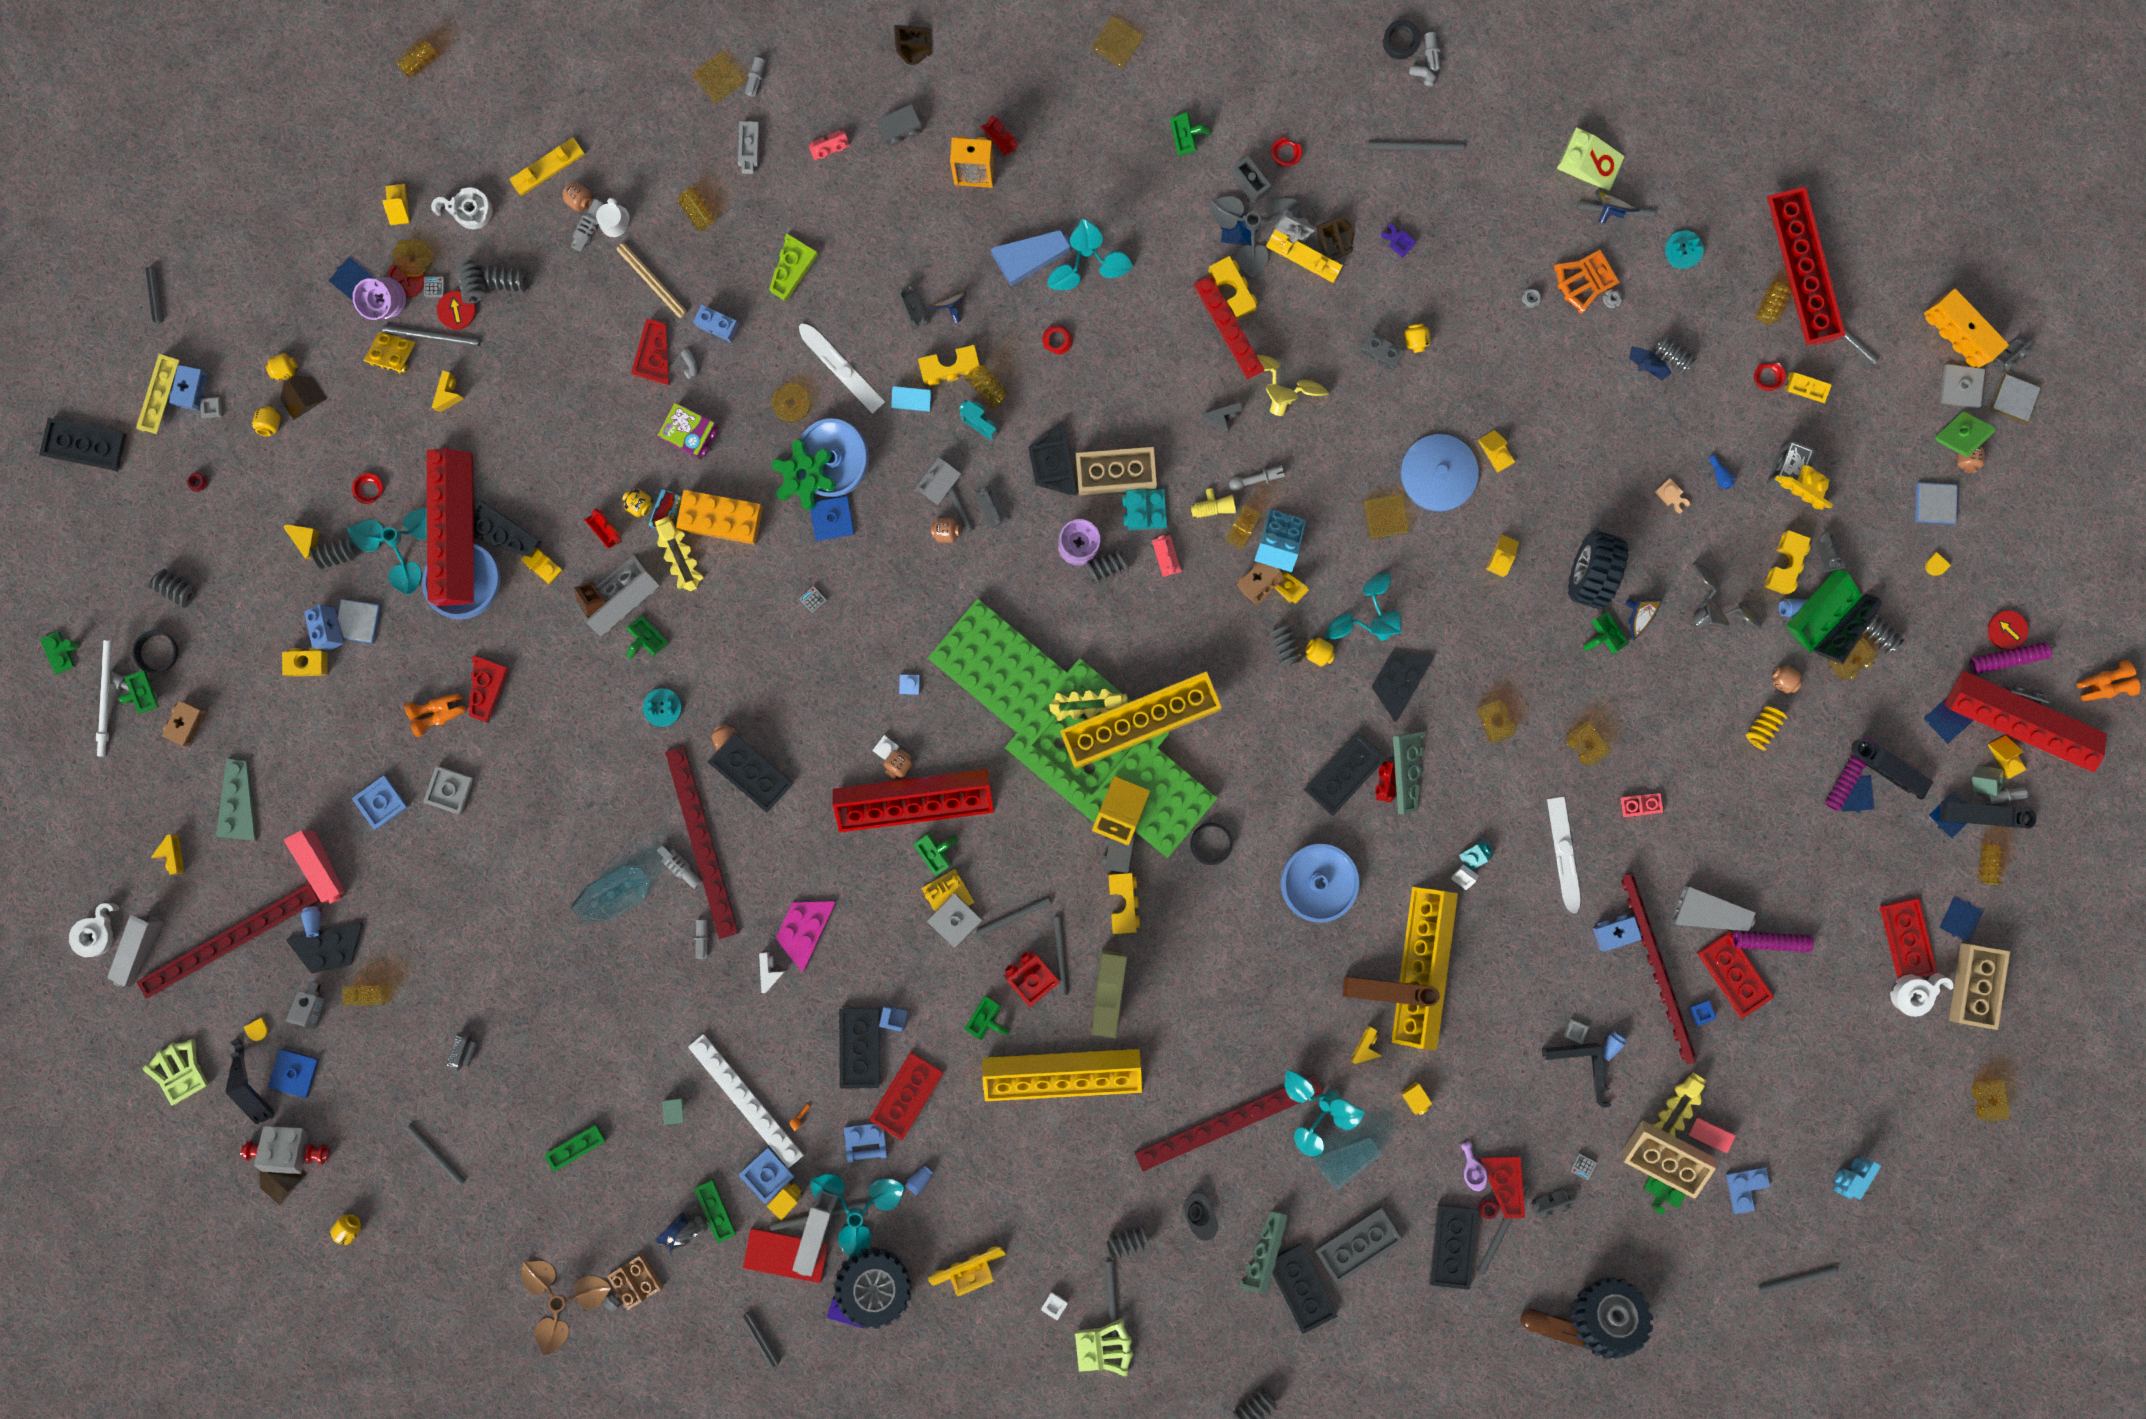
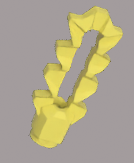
[655,516,703,591]
[1049,689,1128,721]
[1652,1072,1707,1137]

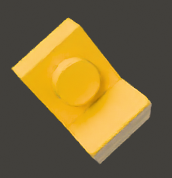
[383,184,410,225]
[432,371,464,412]
[1478,430,1515,473]
[521,548,563,585]
[1275,570,1309,604]
[1988,735,2026,779]
[151,835,184,875]
[1350,1026,1382,1064]

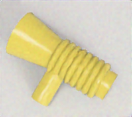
[1191,488,1236,518]

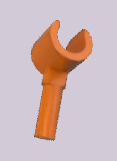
[790,1104,810,1131]

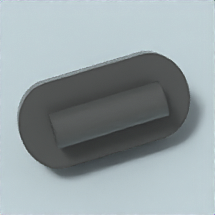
[446,1032,477,1071]

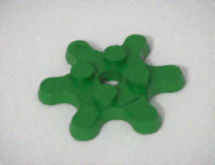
[772,439,836,511]

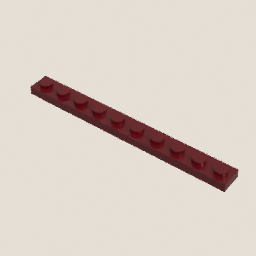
[665,746,739,939]
[1621,872,1697,1065]
[137,884,320,999]
[1135,1074,1323,1172]

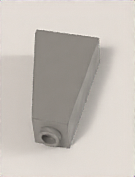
[1671,886,1756,931]
[107,913,164,988]
[792,1190,838,1276]

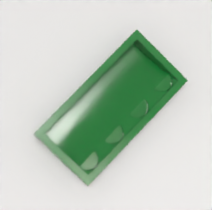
[1786,569,1862,653]

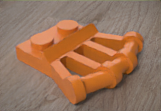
[1554,250,1619,314]

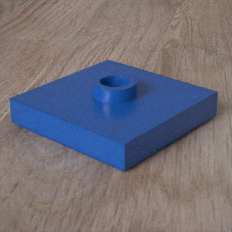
[810,496,854,541]
[268,1049,319,1098]

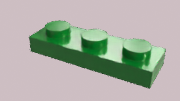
[544,1124,606,1172]
[694,1179,737,1243]

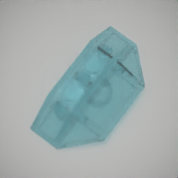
[571,866,651,921]

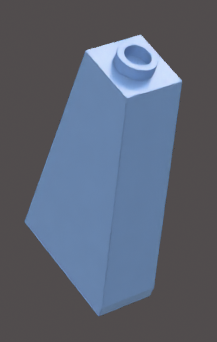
[991,230,1071,286]

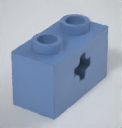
[693,305,740,343]
[169,365,208,411]
[304,605,344,651]
[1593,914,1642,952]

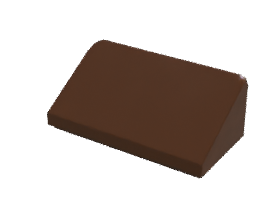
[574,582,605,617]

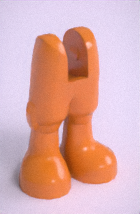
[2076,659,2140,701]
[404,694,466,738]

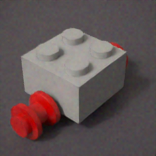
[241,1126,330,1174]

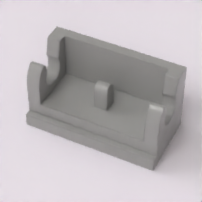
[916,457,961,505]

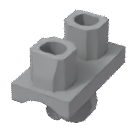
[1275,210,1315,243]

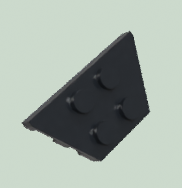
[1028,422,1077,496]
[1371,653,1434,722]
[286,923,363,973]

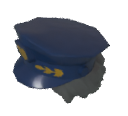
[655,1212,708,1253]

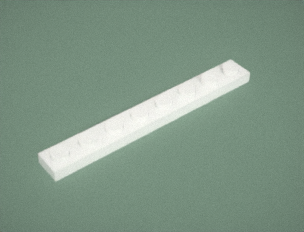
[688,1034,804,1168]

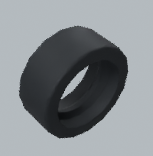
[1383,20,1421,60]

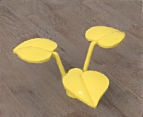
[1257,355,1330,416]

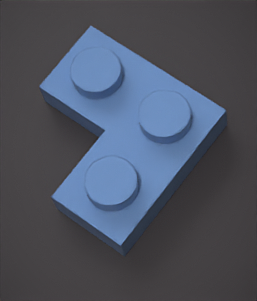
[1726,1167,1770,1214]

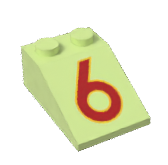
[1557,127,1625,191]

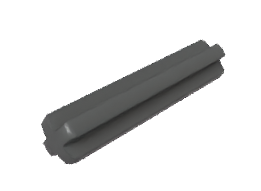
[144,267,163,324]
[742,1312,780,1368]

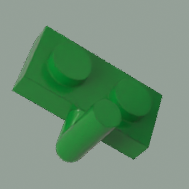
[1170,112,1212,157]
[1583,611,1629,654]
[626,615,669,659]
[40,631,80,675]
[119,670,159,714]
[913,833,958,876]
[964,995,1010,1040]
[1643,1175,1686,1215]

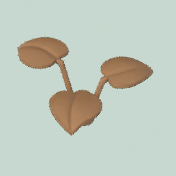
[521,1261,611,1355]

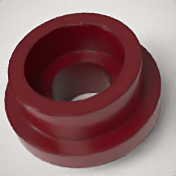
[187,472,208,492]
[1478,1199,1499,1219]

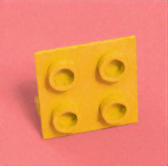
[364,332,416,374]
[921,869,975,912]

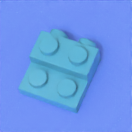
[1833,1156,1881,1200]

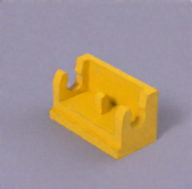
[1784,373,1832,403]

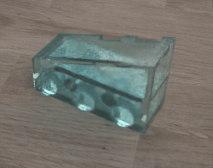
[1311,1138,1383,1191]

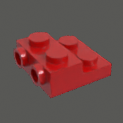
[1003,950,1060,1007]

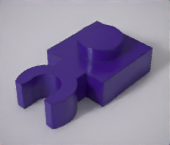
[1380,223,1416,258]

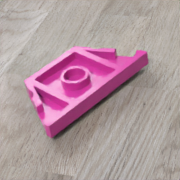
[776,901,836,971]

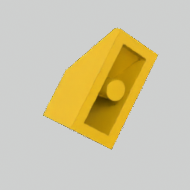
[1486,534,1519,577]

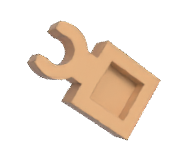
[1655,478,1690,513]

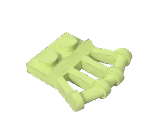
[143,1039,209,1106]
[1075,1319,1133,1376]

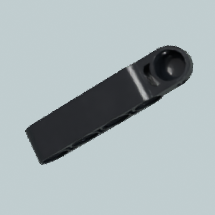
[1851,739,1933,800]
[1939,801,2037,829]

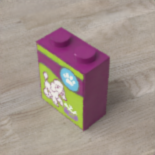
[656,402,719,460]

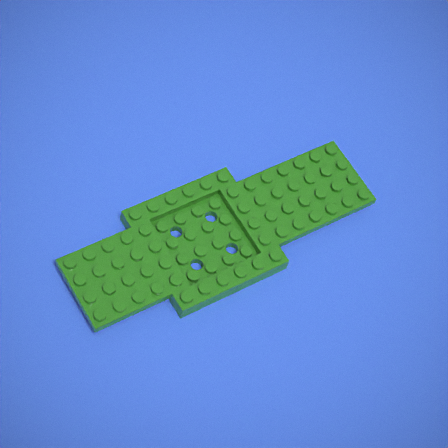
[928,598,1217,858]

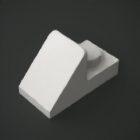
[759,952,786,993]

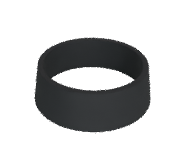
[132,630,179,673]
[1190,823,1232,865]

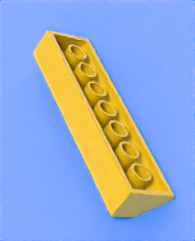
[1060,671,1222,769]
[1391,887,1458,1050]
[982,1049,1142,1101]

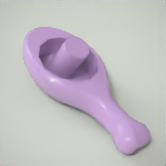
[1461,1141,1488,1191]

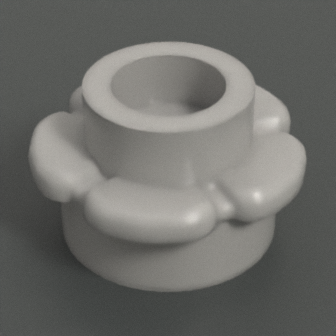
[1522,289,1541,308]
[1603,289,1622,308]
[602,1295,620,1313]

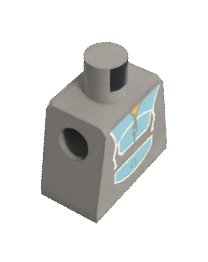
[285,982,325,1029]

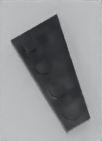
[473,500,542,558]
[1813,593,1882,664]

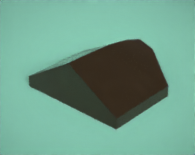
[894,25,932,65]
[1317,216,1354,260]
[280,376,326,420]
[260,1171,306,1205]

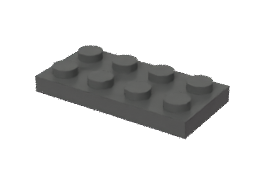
[1315,1206,1403,1284]

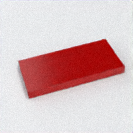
[1879,897,1938,979]
[1697,931,1774,1019]
[869,1052,944,1141]
[743,1228,828,1283]

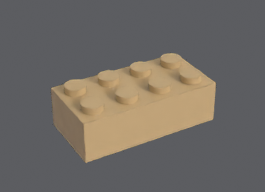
[1076,447,1157,495]
[1949,943,2010,1030]
[1622,1120,1716,1199]

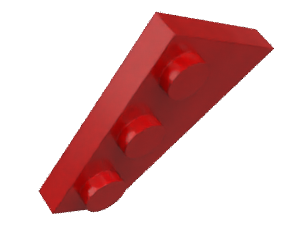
[631,318,669,386]
[469,655,510,723]
[1480,1157,1525,1218]

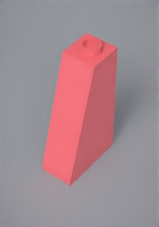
[283,830,345,904]

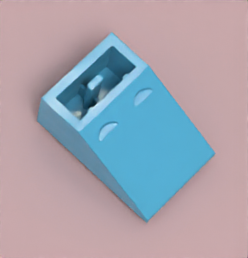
[1254,509,1306,572]

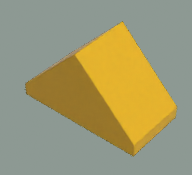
[283,524,319,560]

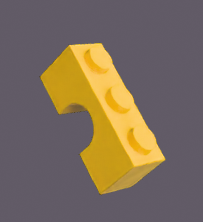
[1208,256,1258,320]
[918,345,981,386]
[1764,530,1811,595]
[1108,873,1140,934]

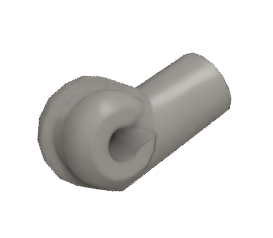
[1409,65,1436,87]
[681,349,698,379]

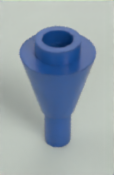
[1709,455,1737,490]

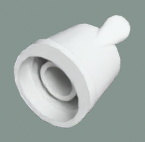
[596,198,630,237]

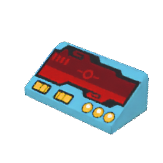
[649,489,682,528]

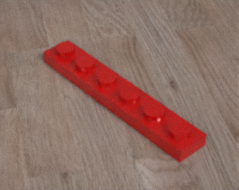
[1194,275,1264,380]

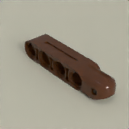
[1342,976,1440,1006]
[1520,1309,1592,1350]

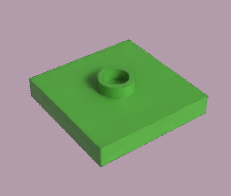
[1935,411,1995,457]

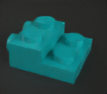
[959,400,997,441]
[1122,489,1167,531]

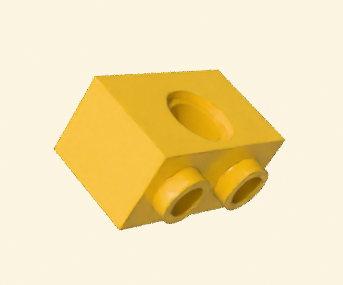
[282,647,328,676]
[767,1182,802,1220]

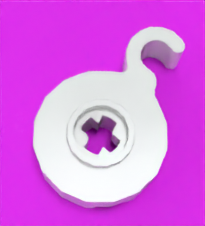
[431,187,493,230]
[69,903,119,957]
[1890,973,1953,1017]

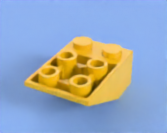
[1092,776,1150,846]

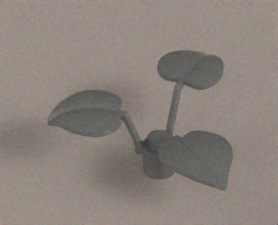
[1211,196,1301,278]
[1692,563,1762,629]

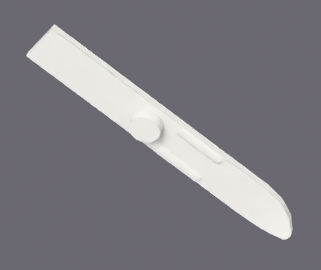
[799,324,885,414]
[1547,797,1580,913]

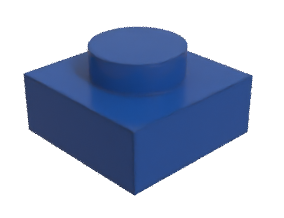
[1689,1000,1716,1026]

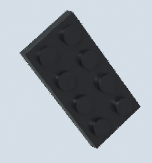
[39,418,127,472]
[707,732,793,813]
[1304,733,1385,816]
[839,1008,880,1089]
[1429,1204,1478,1290]
[1272,1243,1338,1334]

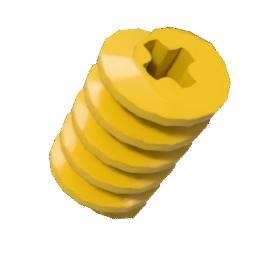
[1746,706,1788,751]

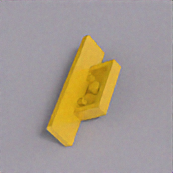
[1775,465,1833,510]
[928,1246,1006,1297]

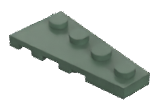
[1393,731,1425,814]
[216,759,257,841]
[1239,1212,1288,1294]

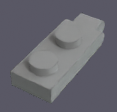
[738,121,760,174]

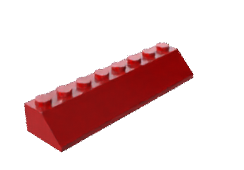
[1767,186,1845,345]
[426,448,475,606]
[1943,670,2107,773]
[833,769,994,833]

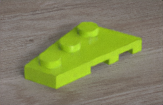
[769,233,819,302]

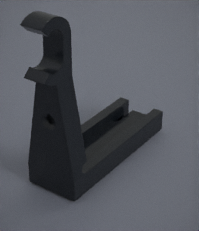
[226,1039,274,1124]
[1542,1043,1611,1108]

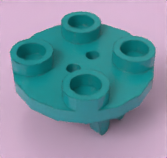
[1665,230,1704,269]
[643,688,682,727]

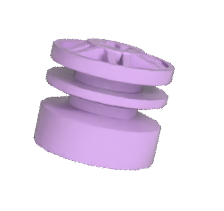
[353,277,406,320]
[1058,519,1100,565]

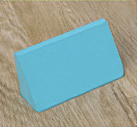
[891,386,932,412]

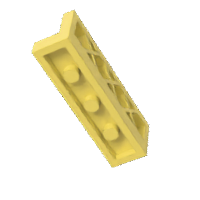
[136,354,180,434]

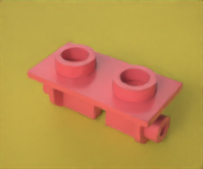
[808,130,850,160]
[1152,535,1181,577]

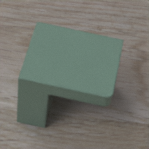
[1972,766,2003,796]
[662,1097,685,1125]

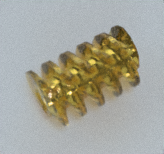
[395,38,440,79]
[677,186,717,231]
[1755,281,1792,325]
[965,365,1007,408]
[1977,844,2006,885]

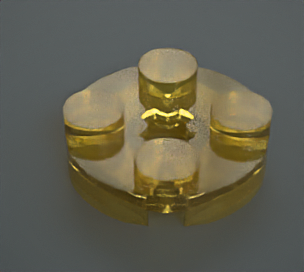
[392,239,433,276]
[771,383,811,423]

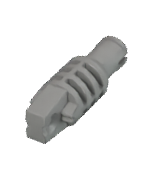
[571,199,604,251]
[657,845,702,890]

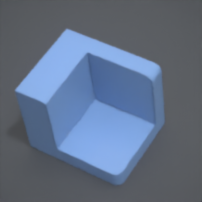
[879,1006,908,1032]

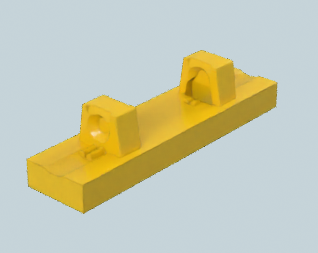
[509,137,585,196]
[1266,230,1343,283]

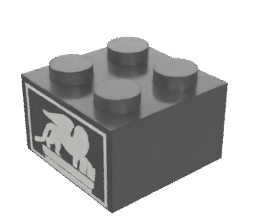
[1766,441,1814,492]

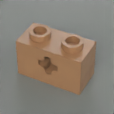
[1237,562,1284,605]
[162,701,207,747]

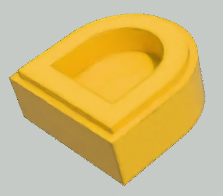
[1925,552,1951,576]
[244,1017,269,1041]

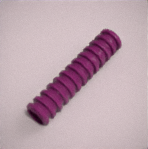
[1969,642,2052,674]
[1825,737,1878,811]
[1733,931,1814,953]

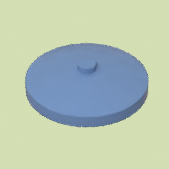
[798,418,869,497]
[1400,434,1479,512]
[422,544,501,620]
[1280,843,1359,923]

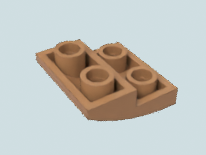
[607,1253,664,1310]

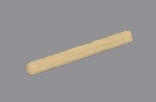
[617,243,687,318]

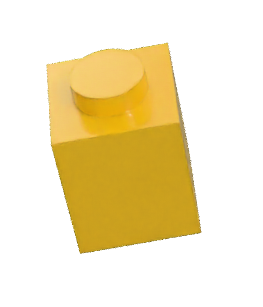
[1400,1082,1432,1115]

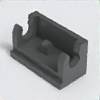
[896,285,930,330]

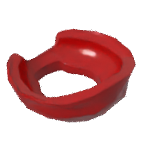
[1271,137,1302,167]
[1042,325,1073,354]
[1754,363,1786,391]
[352,473,383,504]

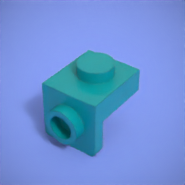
[1459,839,1493,870]

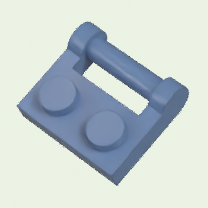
[844,1123,887,1163]

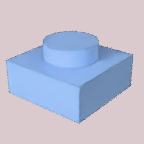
[899,675,920,695]

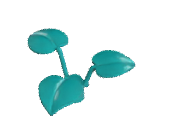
[1047,218,1133,290]
[347,508,427,595]
[1325,571,1402,641]
[1285,1069,1365,1157]
[810,1173,904,1258]

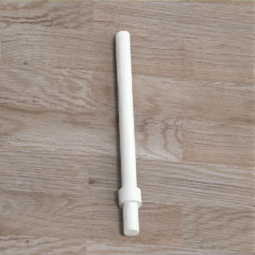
[96,640,112,757]

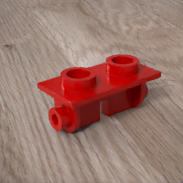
[981,116,1018,156]
[584,508,622,549]
[1375,762,1396,803]

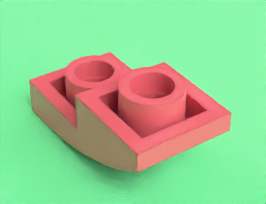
[1621,793,1663,817]
[1689,1117,1736,1153]

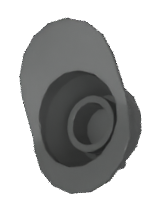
[1181,1193,1218,1241]

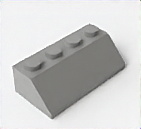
[575,554,660,637]

